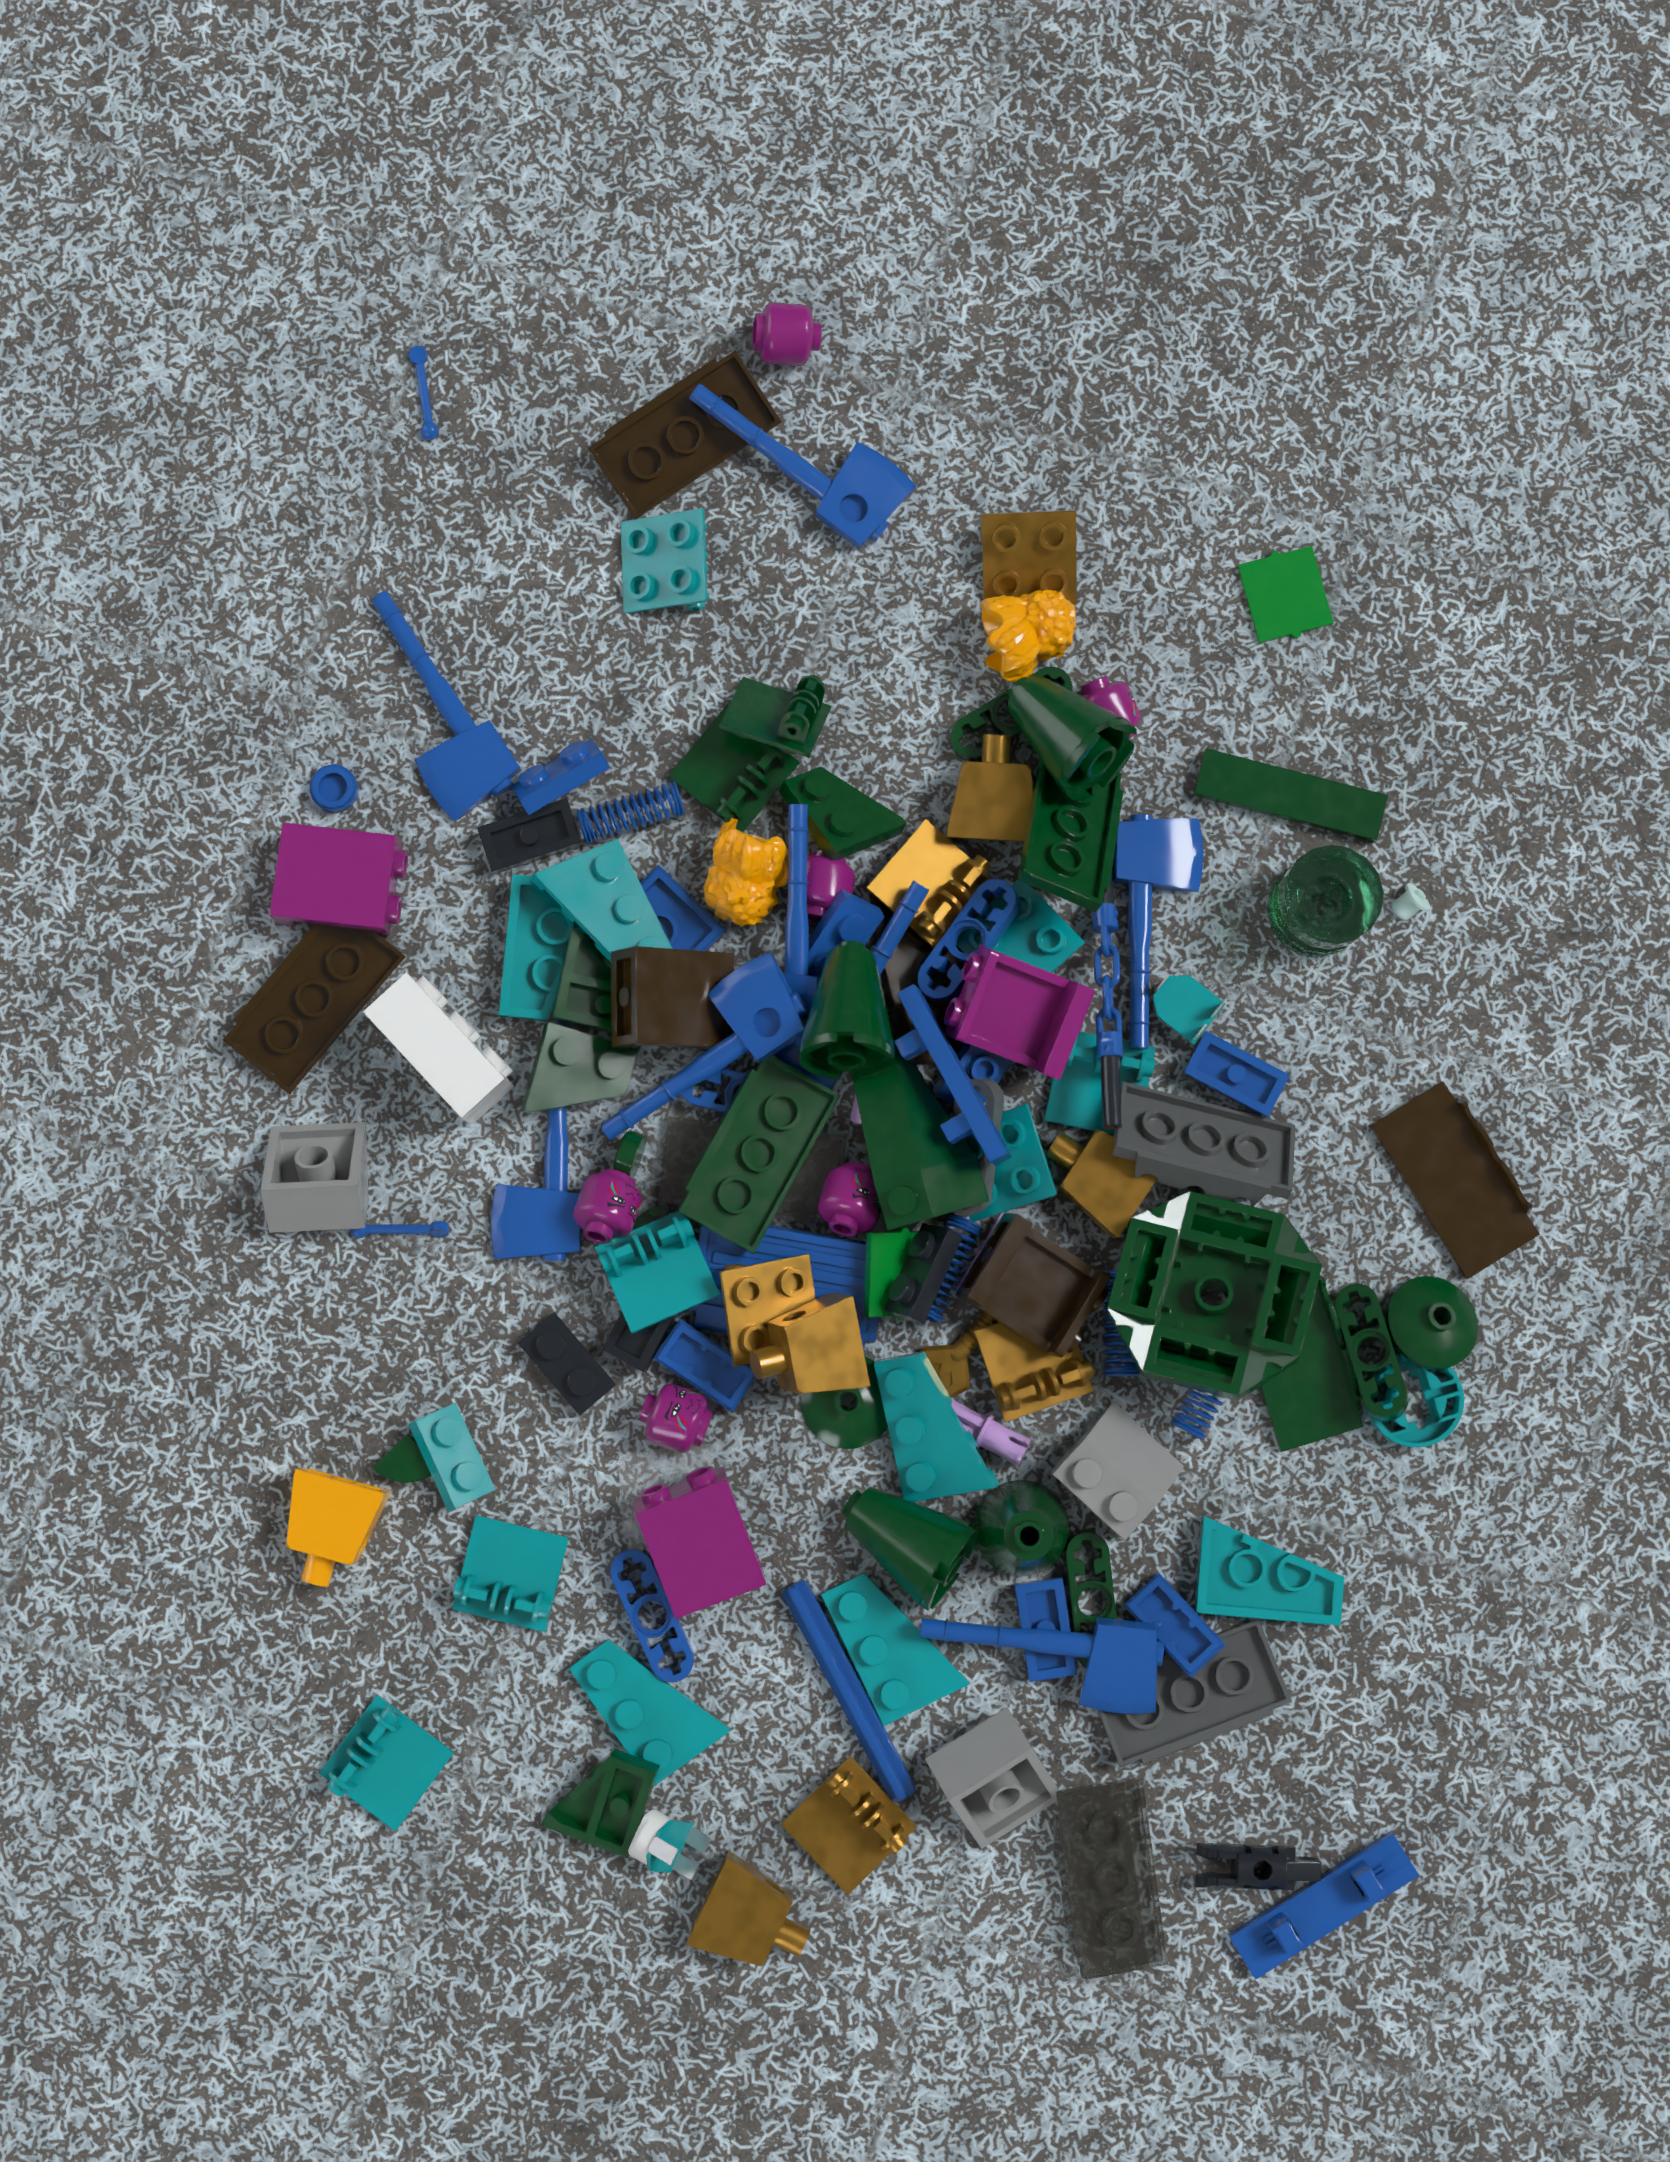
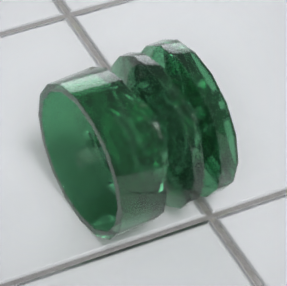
[1267,845,1384,958]

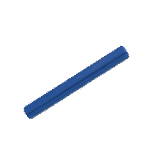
[782,1580,916,1802]

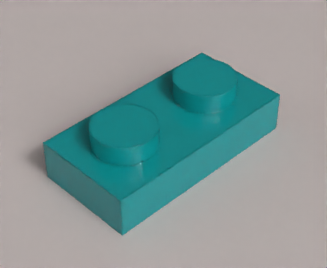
[408,1403,496,1512]

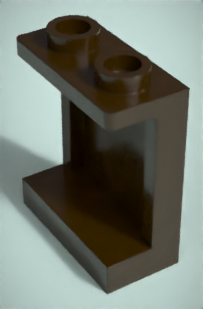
[611,946,735,1051]
[955,1213,1111,1358]

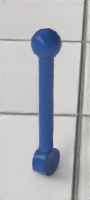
[409,346,439,441]
[350,1221,449,1239]

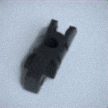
[1195,1843,1322,1890]

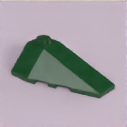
[851,1030,990,1230]

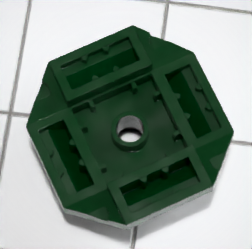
[1107,1191,1322,1401]

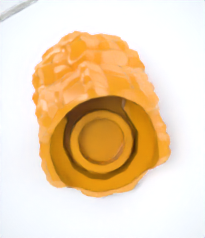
[980,590,1076,682]
[703,818,788,927]

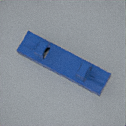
[894,984,1012,1166]
[1228,1831,1419,1980]

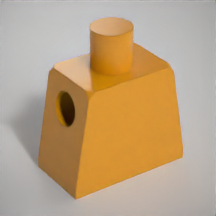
[286,1467,391,1587]

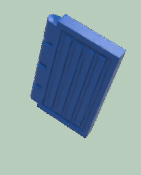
[688,1225,880,1350]

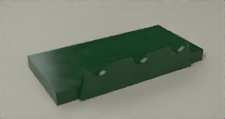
[1018,757,1124,912]
[677,1055,841,1254]
[1260,1275,1364,1452]

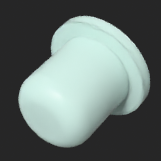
[1392,883,1430,920]

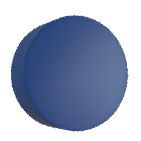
[310,764,359,813]

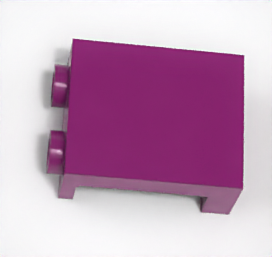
[270,822,408,936]
[944,945,1096,1080]
[634,1466,767,1619]

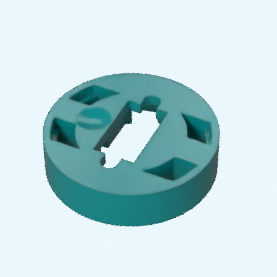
[1365,1353,1464,1448]

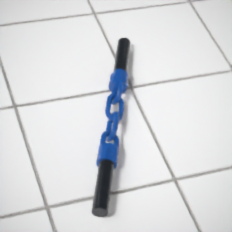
[1092,866,1123,1130]

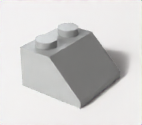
[260,1122,369,1233]
[1049,1401,1184,1541]
[925,1707,1063,1849]

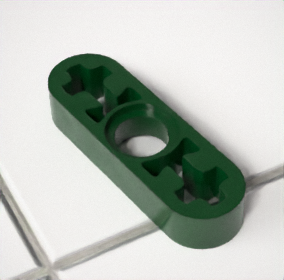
[950,666,1073,761]
[1335,1283,1408,1421]
[1065,1531,1117,1668]

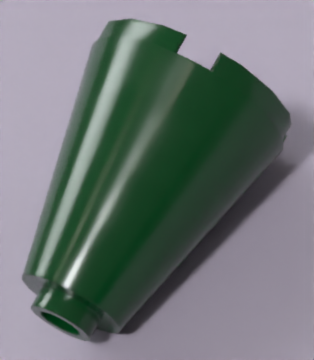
[1007,674,1137,801]
[798,941,896,1080]
[974,1480,1070,1577]
[842,1487,981,1611]

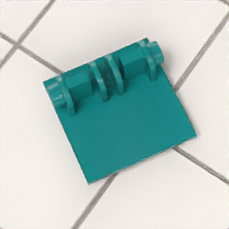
[621,508,710,613]
[957,880,1085,973]
[1044,1031,1156,1135]
[964,1103,1057,1222]
[595,1212,720,1334]
[452,1515,569,1632]
[319,1694,454,1832]

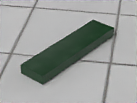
[1193,748,1388,842]

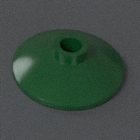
[1386,1276,1478,1370]
[801,1356,888,1449]

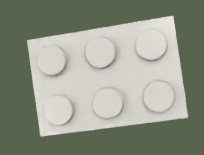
[363,973,514,1124]

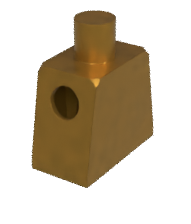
[946,734,1033,842]
[1045,1130,1157,1239]
[749,1292,870,1393]
[687,1850,811,1966]

